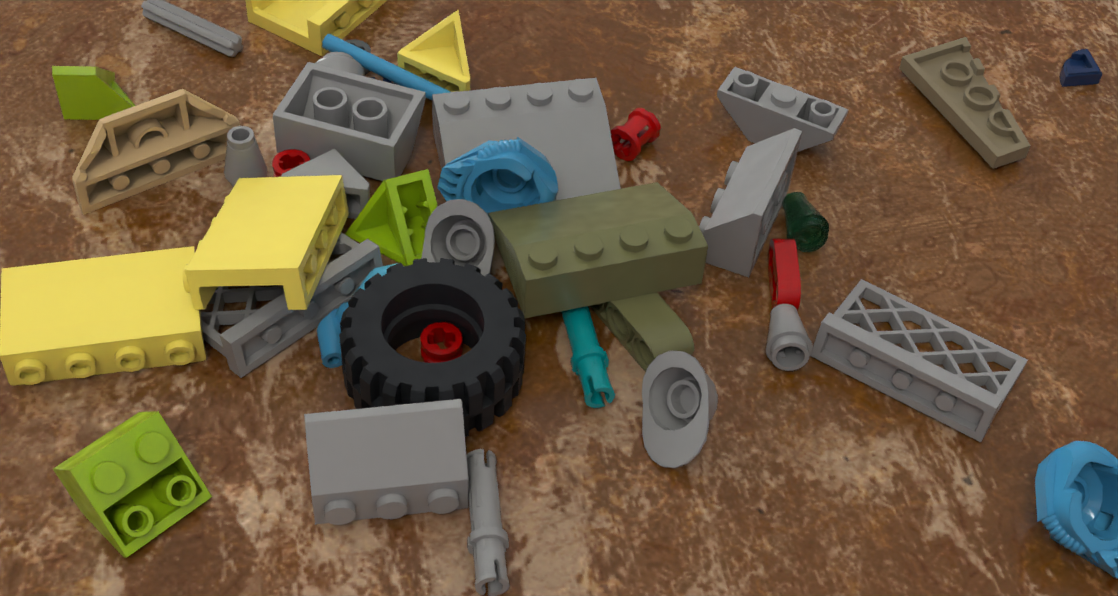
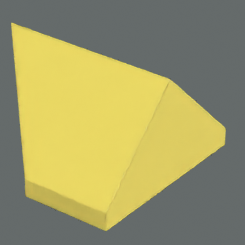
[397,10,470,92]

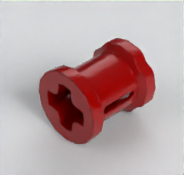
[610,108,661,161]

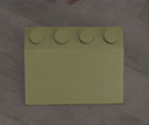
[488,182,708,319]

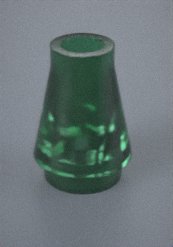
[782,192,829,252]

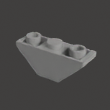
[717,67,849,151]

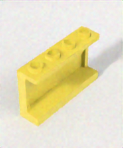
[245,0,387,56]
[182,175,349,310]
[0,246,206,386]

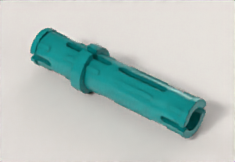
[561,306,615,408]

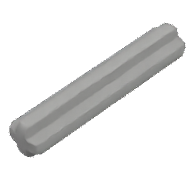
[141,0,243,57]

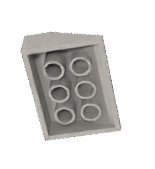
[432,78,621,201]

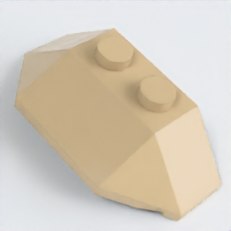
[72,89,240,215]

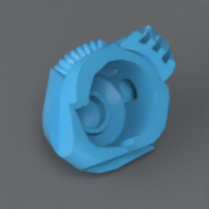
[437,136,558,214]
[1035,441,1118,579]

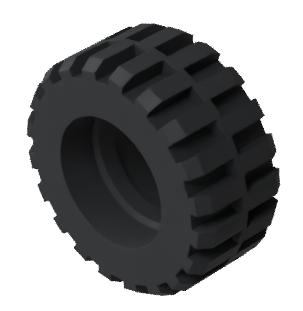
[339,258,526,437]

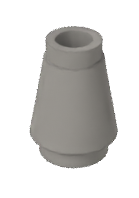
[224,126,267,187]
[766,304,813,371]

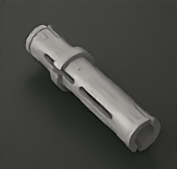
[466,449,510,596]

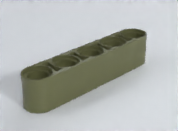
[590,292,694,372]

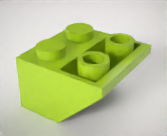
[53,411,212,558]

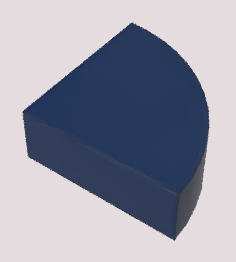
[1059,49,1102,87]

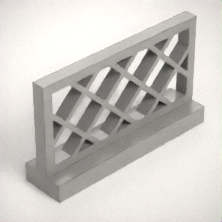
[201,232,383,378]
[810,279,1028,442]

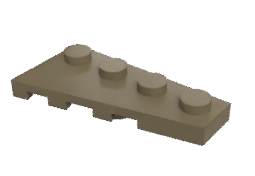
[899,37,1031,169]

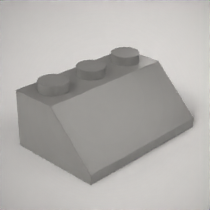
[273,62,426,181]
[699,128,802,277]
[304,399,468,525]

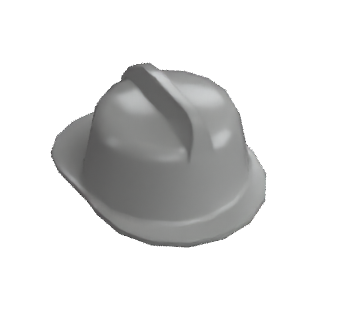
[421,199,495,276]
[642,351,718,468]

